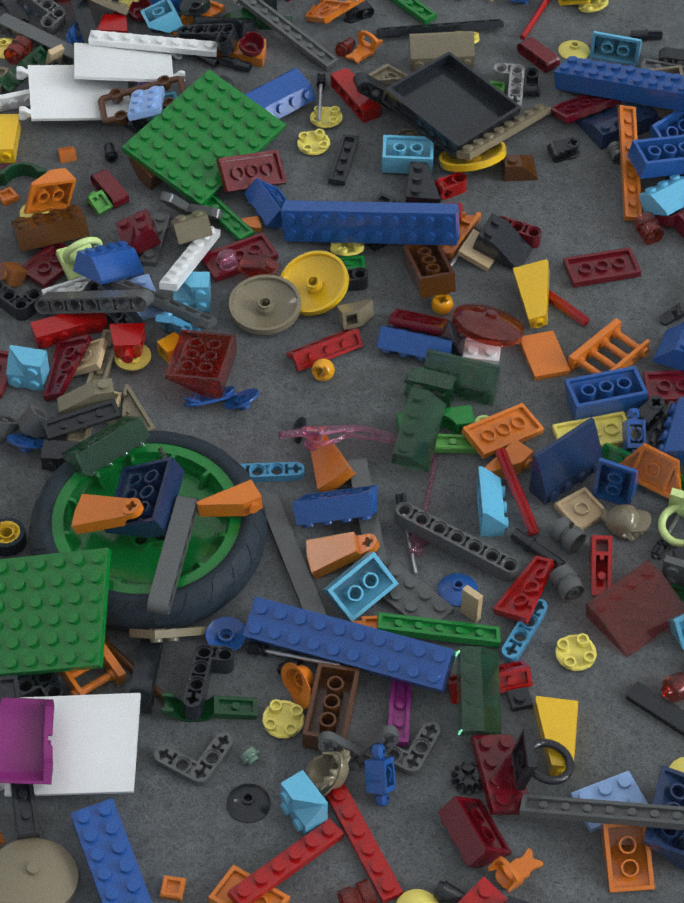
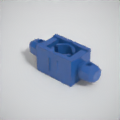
[622,408,646,453]
[364,743,396,806]

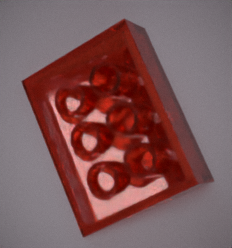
[165,329,237,398]
[586,560,684,657]

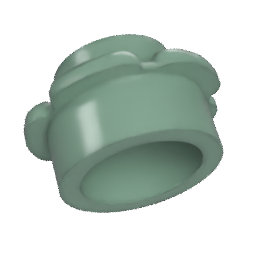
[240,746,260,766]

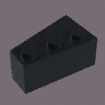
[406,161,441,203]

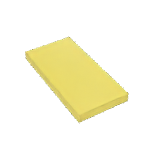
[551,411,636,449]

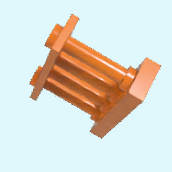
[568,318,650,374]
[59,643,126,695]

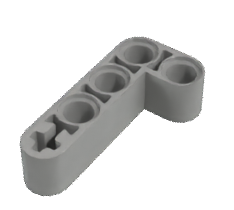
[493,63,525,115]

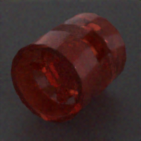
[4,35,33,65]
[633,212,664,245]
[337,878,378,903]

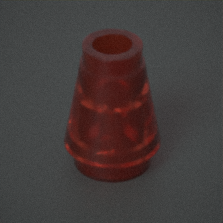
[335,38,356,57]

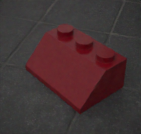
[437,796,512,868]

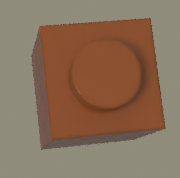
[0,262,28,287]

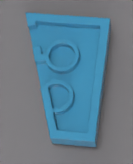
[155,312,201,336]

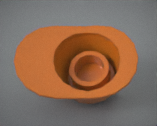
[281,662,314,709]

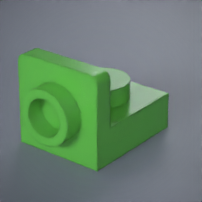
[85,190,113,216]

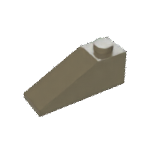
[57,378,115,415]

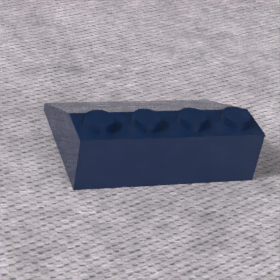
[575,101,658,150]
[529,417,603,505]
[104,457,185,538]
[643,765,684,869]

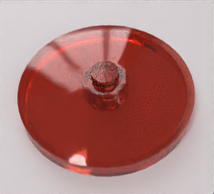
[452,303,525,347]

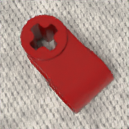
[435,172,467,200]

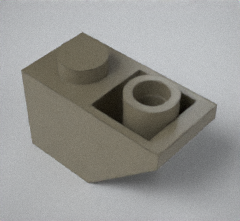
[337,299,374,330]

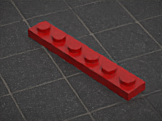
[325,783,403,903]
[228,818,344,903]

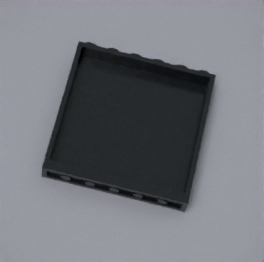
[381,52,522,159]

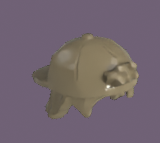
[601,504,651,541]
[305,749,351,797]

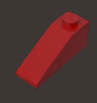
[589,535,612,596]

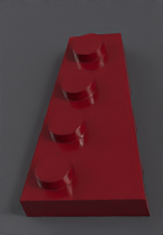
[42,334,92,401]

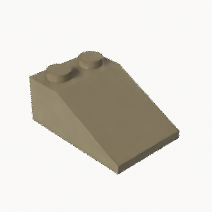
[170,210,213,245]

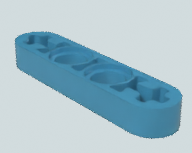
[240,462,305,482]
[501,598,548,663]

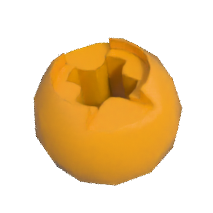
[431,294,454,315]
[312,358,335,382]

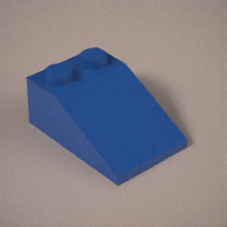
[592,458,639,505]

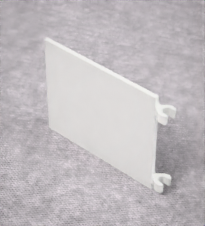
[74,43,185,83]
[16,65,130,121]
[0,693,141,797]

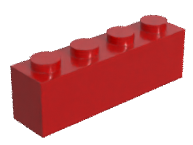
[330,68,382,123]
[30,313,108,349]

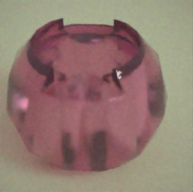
[216,248,238,271]

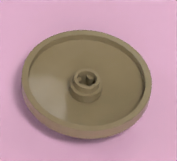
[229,274,301,335]
[0,838,79,903]

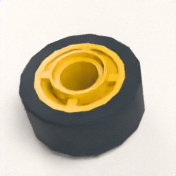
[0,517,27,556]

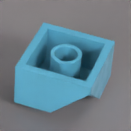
[140,0,183,33]
[173,272,211,312]
[6,345,50,391]
[279,770,328,835]

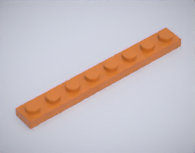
[618,105,642,222]

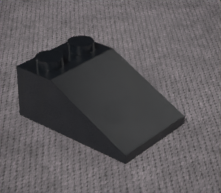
[472,213,533,270]

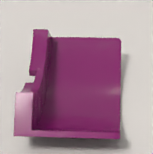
[0,697,55,785]

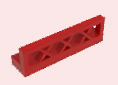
[286,328,363,372]
[447,660,533,704]

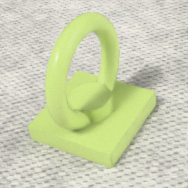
[56,237,103,280]
[658,487,684,547]

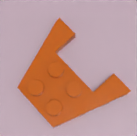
[305,0,365,24]

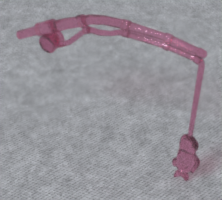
[278,424,439,556]

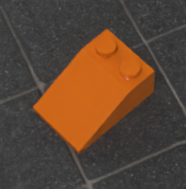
[24,168,76,214]
[600,824,655,893]

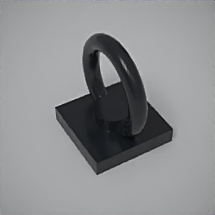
[511,729,574,791]

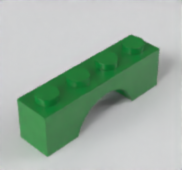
[396,405,475,442]

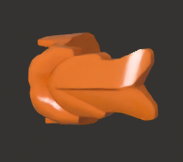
[346,30,383,64]
[487,848,543,894]

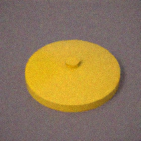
[439,142,507,172]
[280,251,349,316]

